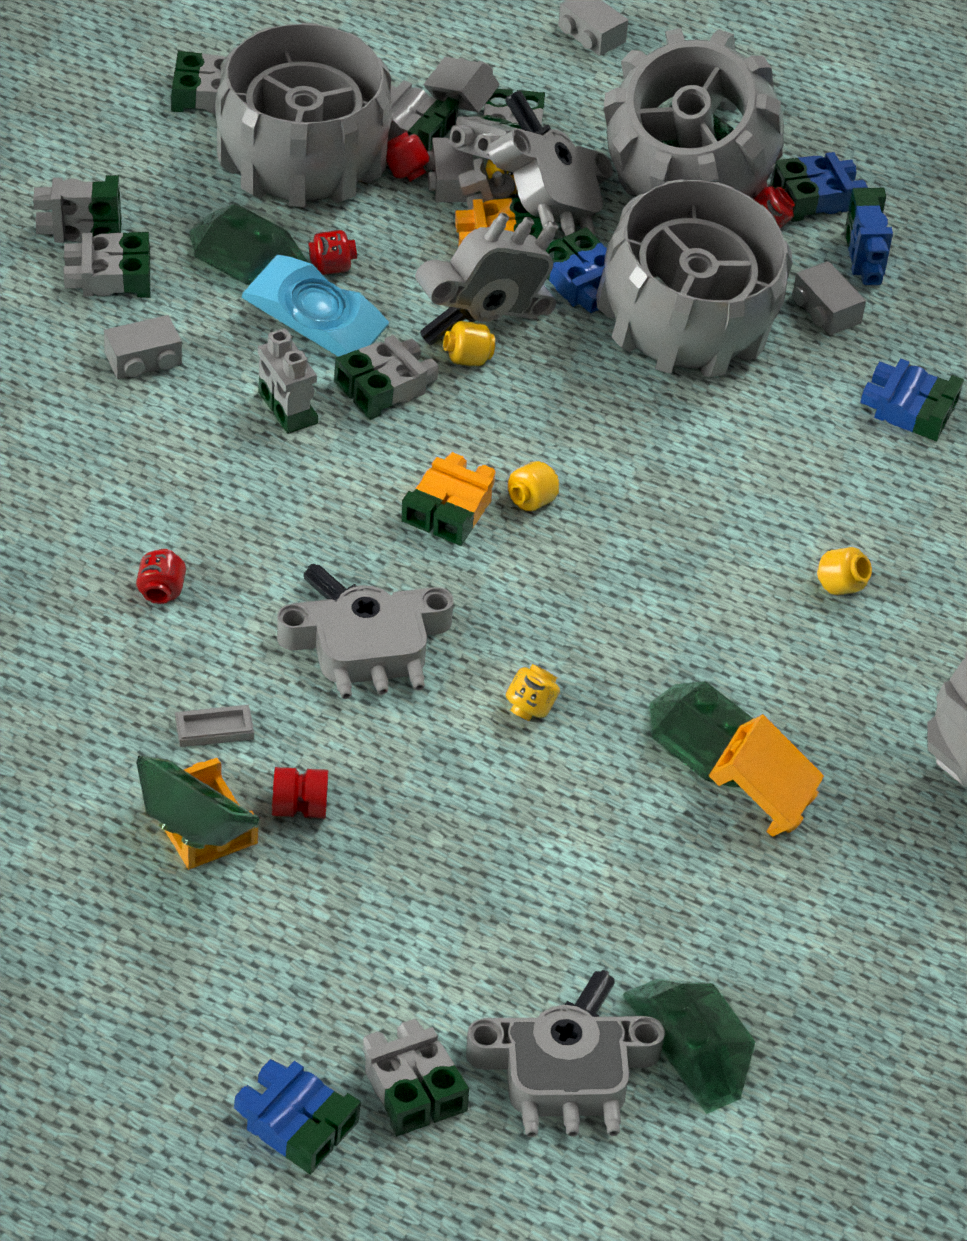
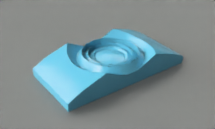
[242,254,389,357]

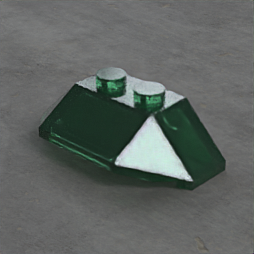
[189,203,309,285]
[649,681,753,787]
[136,755,260,849]
[623,978,756,1114]

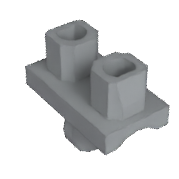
[458,158,515,210]

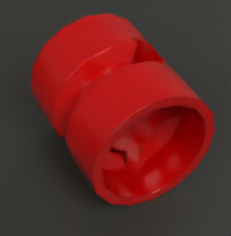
[272,767,328,819]

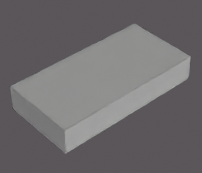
[175,704,254,747]

